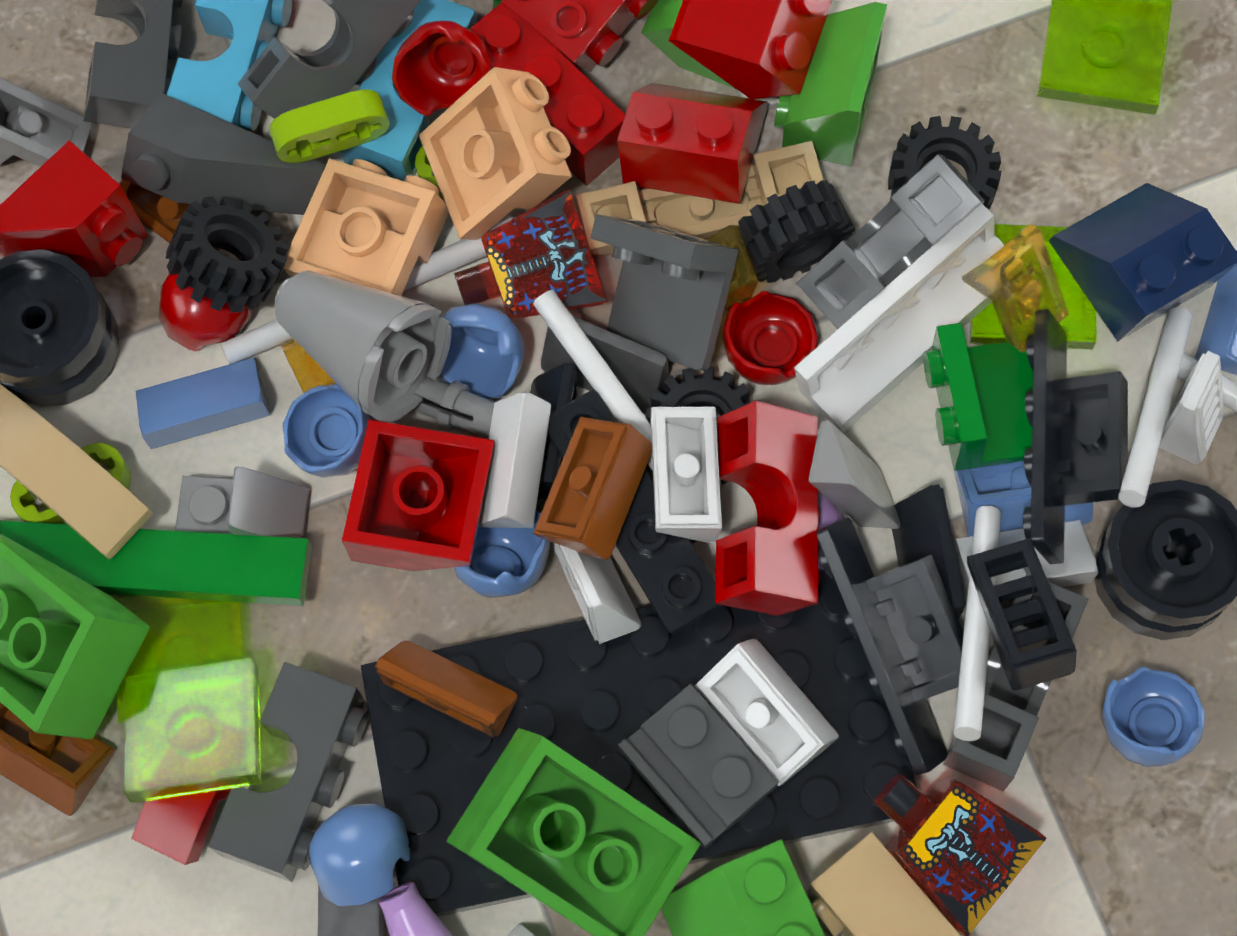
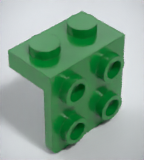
[923,323,1034,471]

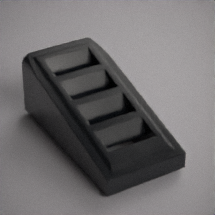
[967,538,1077,691]

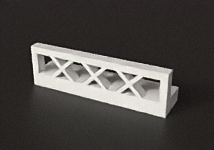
[794,204,1025,433]

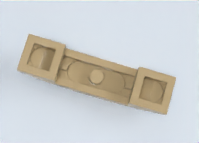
[576,141,824,255]
[0,384,153,560]

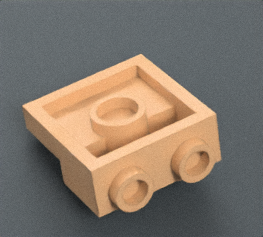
[419,67,572,240]
[283,158,449,296]

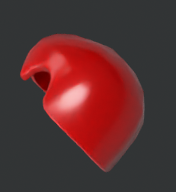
[392,20,491,116]
[159,274,252,351]
[722,290,819,385]

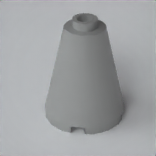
[275,270,452,422]

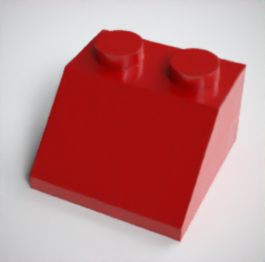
[668,0,833,99]
[617,83,767,204]
[0,140,149,278]
[342,419,495,572]

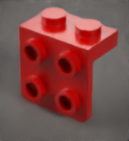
[501,0,658,72]

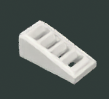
[1159,351,1224,464]

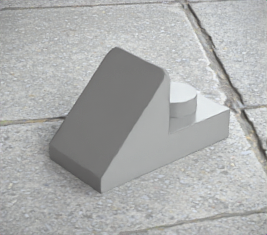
[0,78,92,167]
[175,466,310,538]

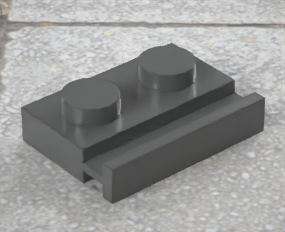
[618,683,778,850]

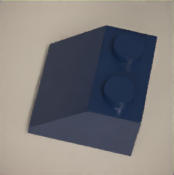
[1049,183,1237,342]

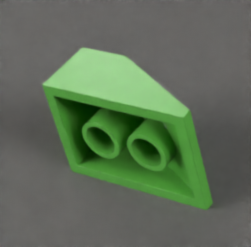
[0,534,150,740]
[446,728,701,936]

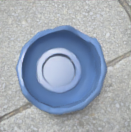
[439,304,525,399]
[283,383,375,478]
[454,509,550,598]
[1102,666,1205,767]
[309,804,411,906]

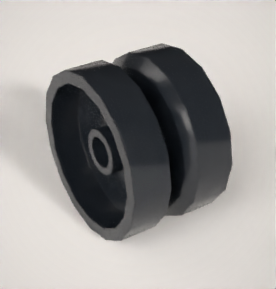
[0,249,119,407]
[1094,480,1237,640]

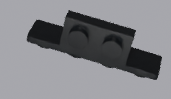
[1023,309,1128,565]
[547,390,722,633]
[817,517,964,776]

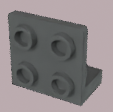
[590,214,739,370]

